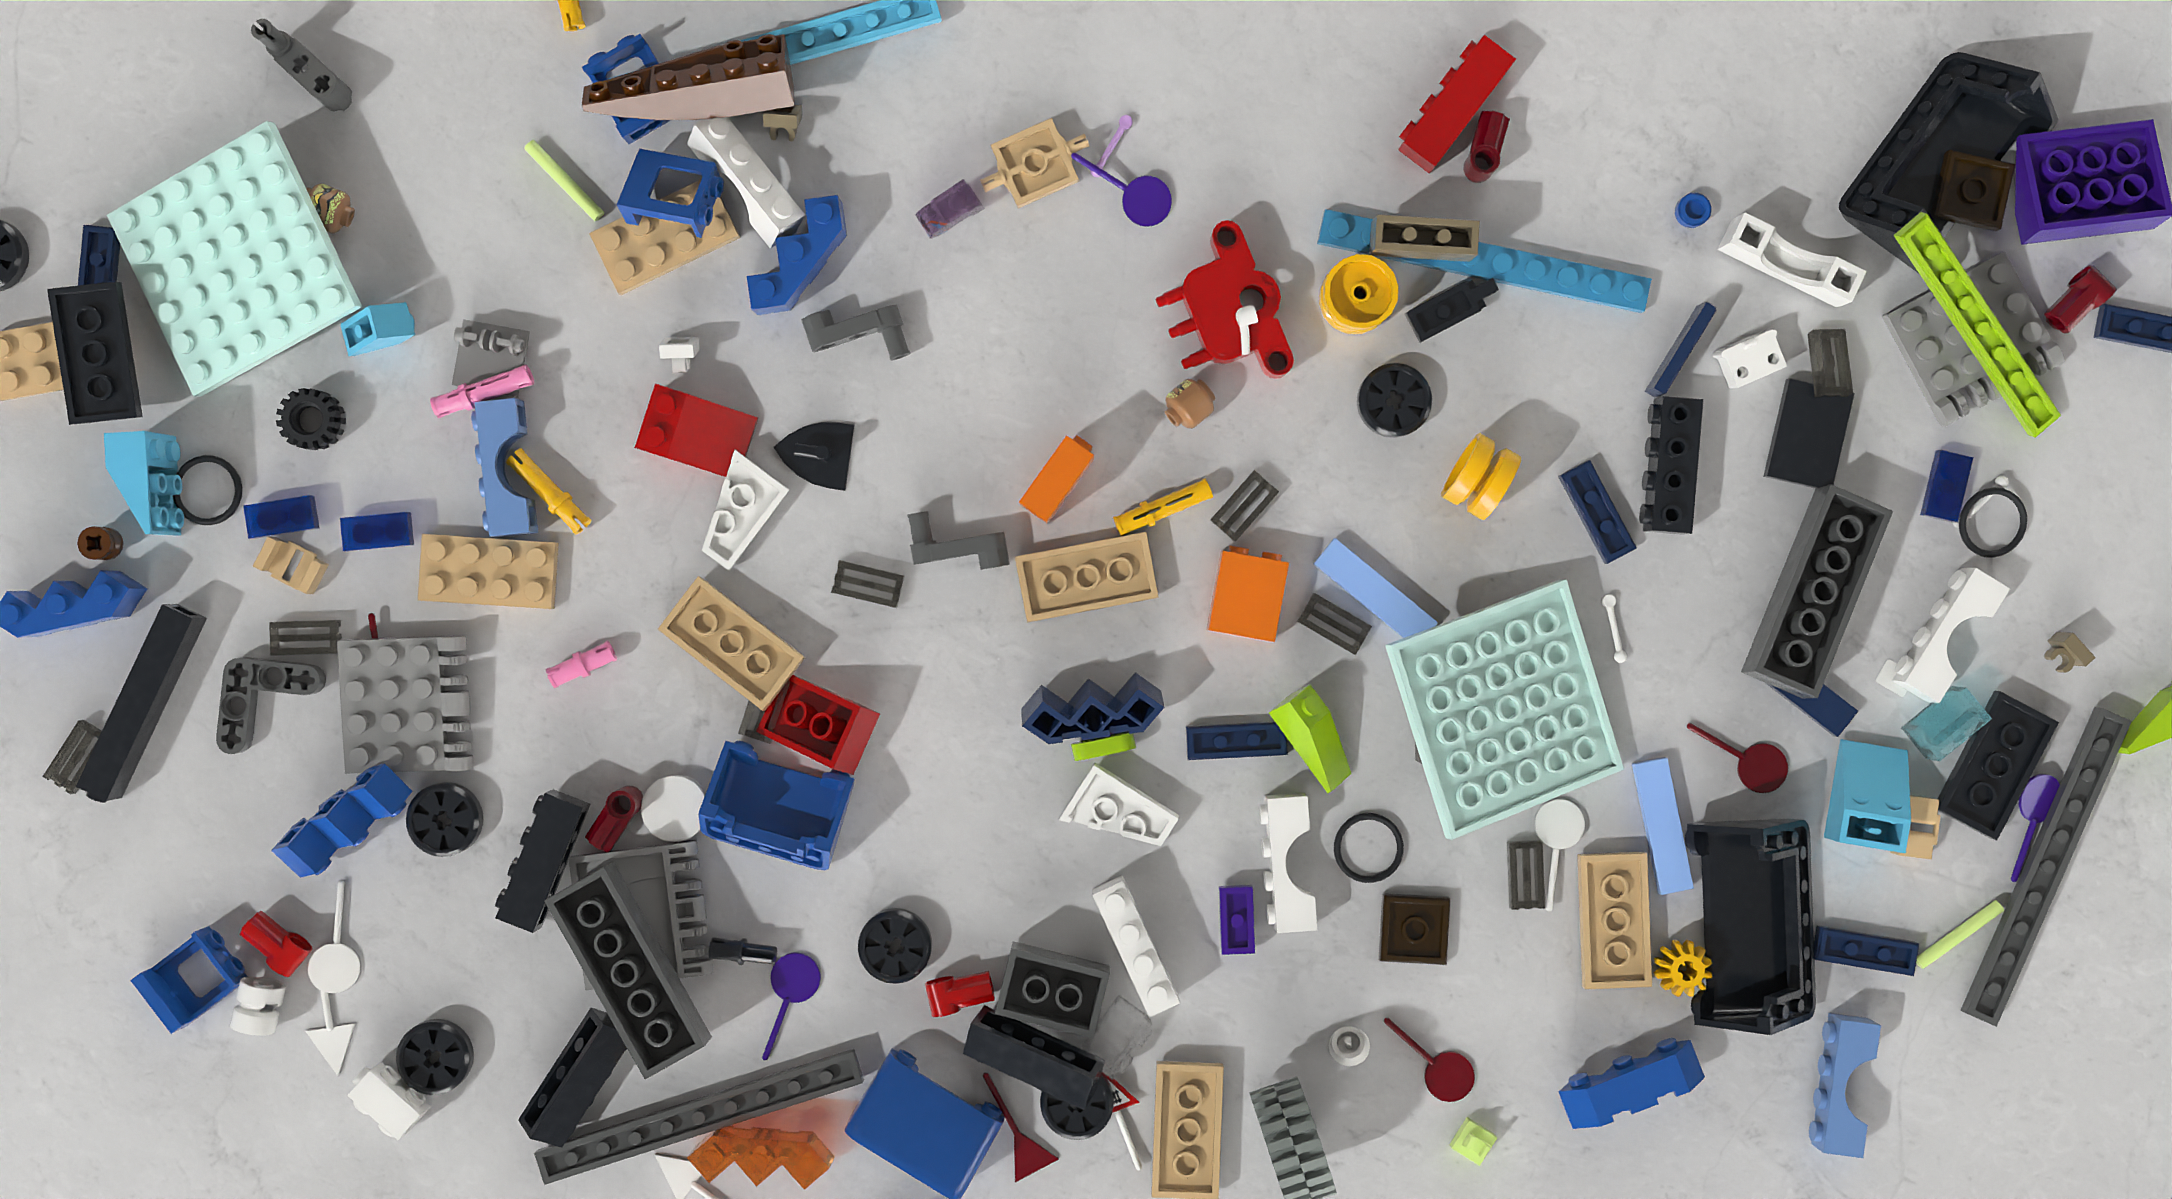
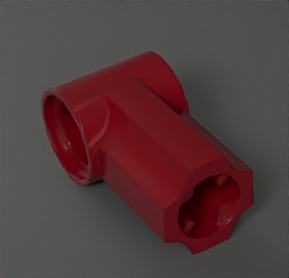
[1463,110,1510,183]
[2044,265,2117,334]
[585,786,644,853]

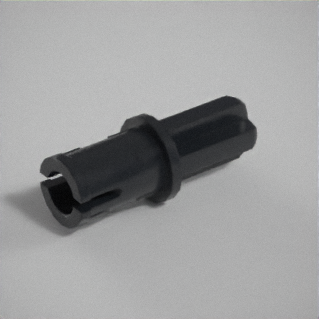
[708,937,777,965]

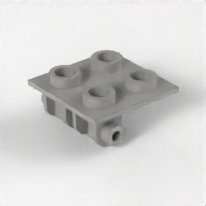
[452,319,530,397]

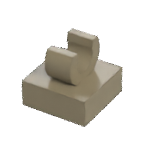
[763,105,802,141]
[2044,632,2096,673]

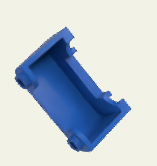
[698,741,855,870]
[845,1048,1005,1199]

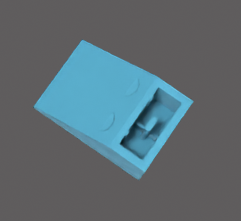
[104,431,184,536]
[1824,739,1911,853]

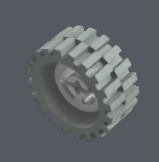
[1249,1077,1337,1199]

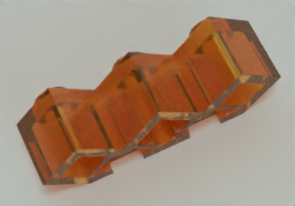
[687,1126,835,1190]

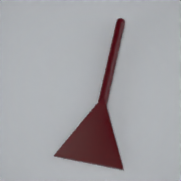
[982,1072,1059,1182]

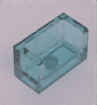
[1901,686,1992,761]

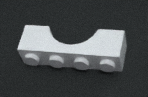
[687,117,805,249]
[1717,212,1867,307]
[1892,568,2010,703]
[1259,793,1317,933]
[1092,875,1180,1018]

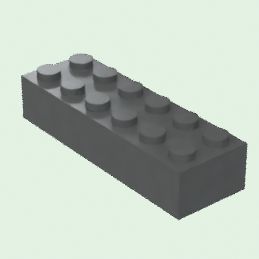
[1741,484,1893,698]
[544,862,712,1079]

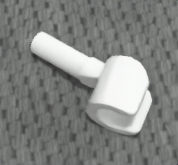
[1236,305,1258,355]

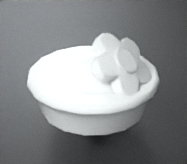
[1328,1026,1370,1066]

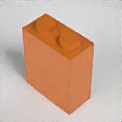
[1019,435,1094,524]
[1206,546,1289,642]

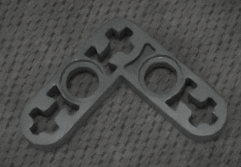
[216,657,326,754]

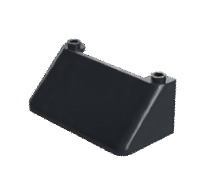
[1839,52,2059,274]
[1685,819,1816,1035]

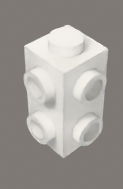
[347,1062,431,1140]

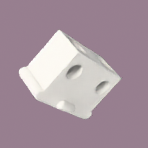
[1713,329,1787,388]

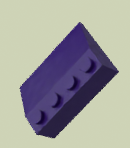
[2015,119,2172,245]

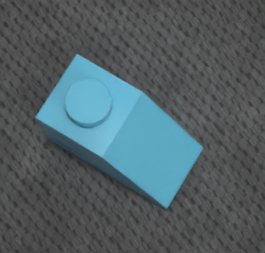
[340,302,415,356]

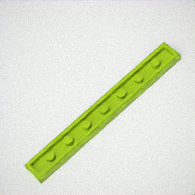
[1894,212,2061,438]

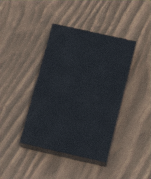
[1763,378,1855,489]

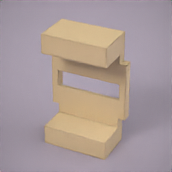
[253,537,329,594]
[1890,795,1941,860]

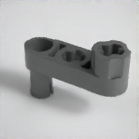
[251,19,352,112]
[801,305,911,361]
[907,511,1010,570]

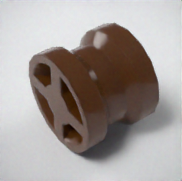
[77,526,124,560]

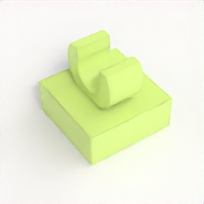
[1449,1117,1497,1166]

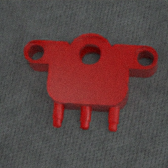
[1155,220,1294,379]

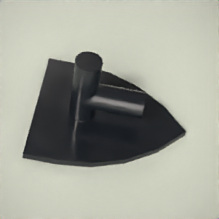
[774,422,855,491]

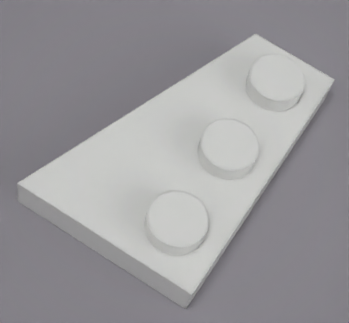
[702,450,789,570]
[1059,763,1179,846]

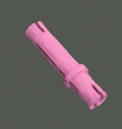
[430,364,534,418]

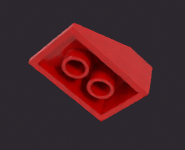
[634,383,758,477]
[756,675,880,775]

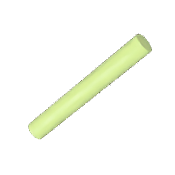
[524,140,604,221]
[1916,900,2004,969]

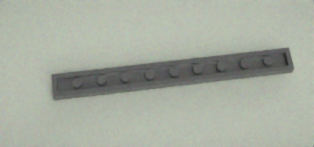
[1960,707,2132,1027]
[534,1049,864,1185]

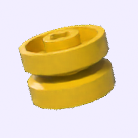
[1319,254,1399,334]
[1441,433,1521,520]

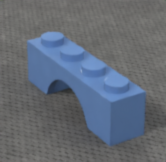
[471,398,538,537]
[1809,1013,1881,1158]

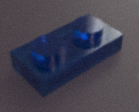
[1920,450,1974,523]
[243,495,320,539]
[340,512,414,552]

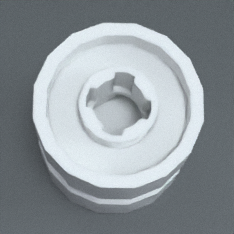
[230,977,286,1036]

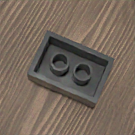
[995,941,1110,1039]

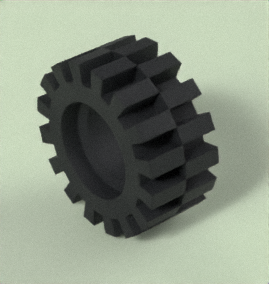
[276,388,346,450]

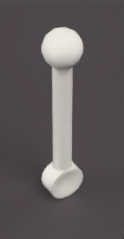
[1953,475,2009,528]
[1601,594,1627,663]

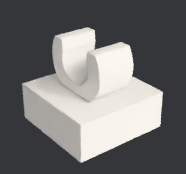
[659,337,700,373]

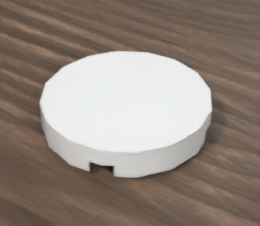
[641,775,705,842]

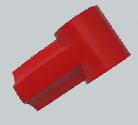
[239,911,313,977]
[925,971,995,1017]

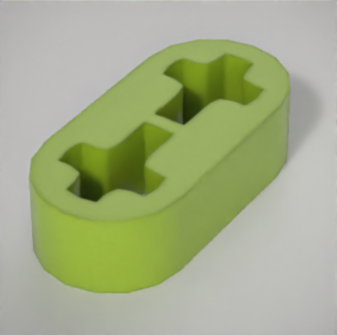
[1071,731,1136,761]

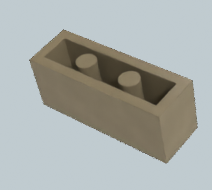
[1369,215,1480,262]

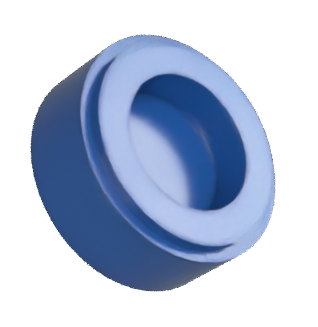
[1675,193,1711,228]

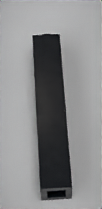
[76,604,207,803]

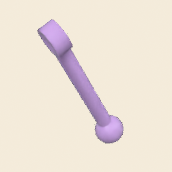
[1090,115,1132,177]

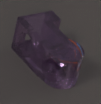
[915,179,985,239]

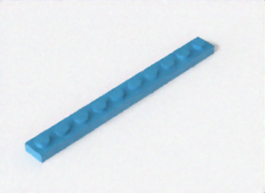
[1317,209,1652,313]

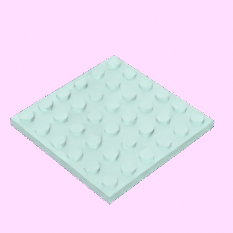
[107,121,362,396]
[1385,579,1624,840]

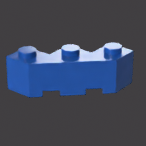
[747,195,847,315]
[0,570,148,638]
[271,763,413,878]
[1558,1038,1705,1129]

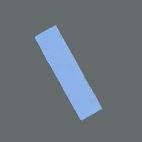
[1313,538,1438,638]
[1632,757,1694,895]

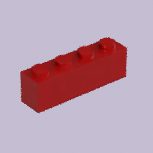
[1398,35,1516,174]

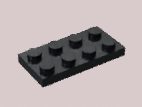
[47,281,143,425]
[1937,691,2059,841]

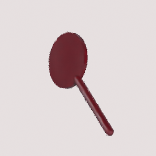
[1687,723,1788,793]
[1384,1018,1475,1102]

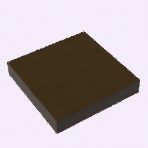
[1931,150,2016,231]
[1378,893,1450,965]

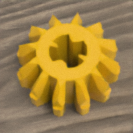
[1653,939,1713,997]

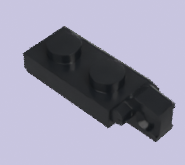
[1405,278,1499,343]

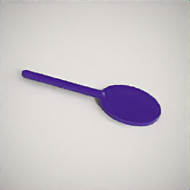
[1071,153,1172,227]
[2011,774,2060,882]
[762,953,821,1060]

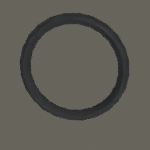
[173,455,242,525]
[1959,487,2027,558]
[1334,813,1404,883]

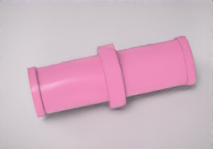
[546,641,617,688]

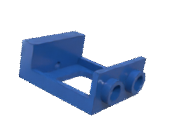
[582,34,671,144]
[616,148,724,238]
[130,926,248,1034]

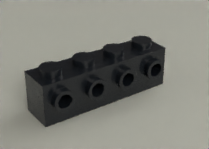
[1639,396,1704,535]
[495,789,591,933]
[963,1005,1106,1110]
[518,1007,627,1148]

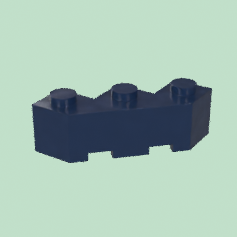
[1021,672,1165,744]

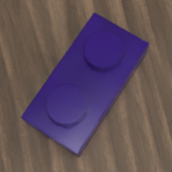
[1219,885,1255,955]

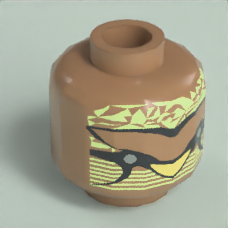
[307,183,355,233]
[1165,379,1215,429]

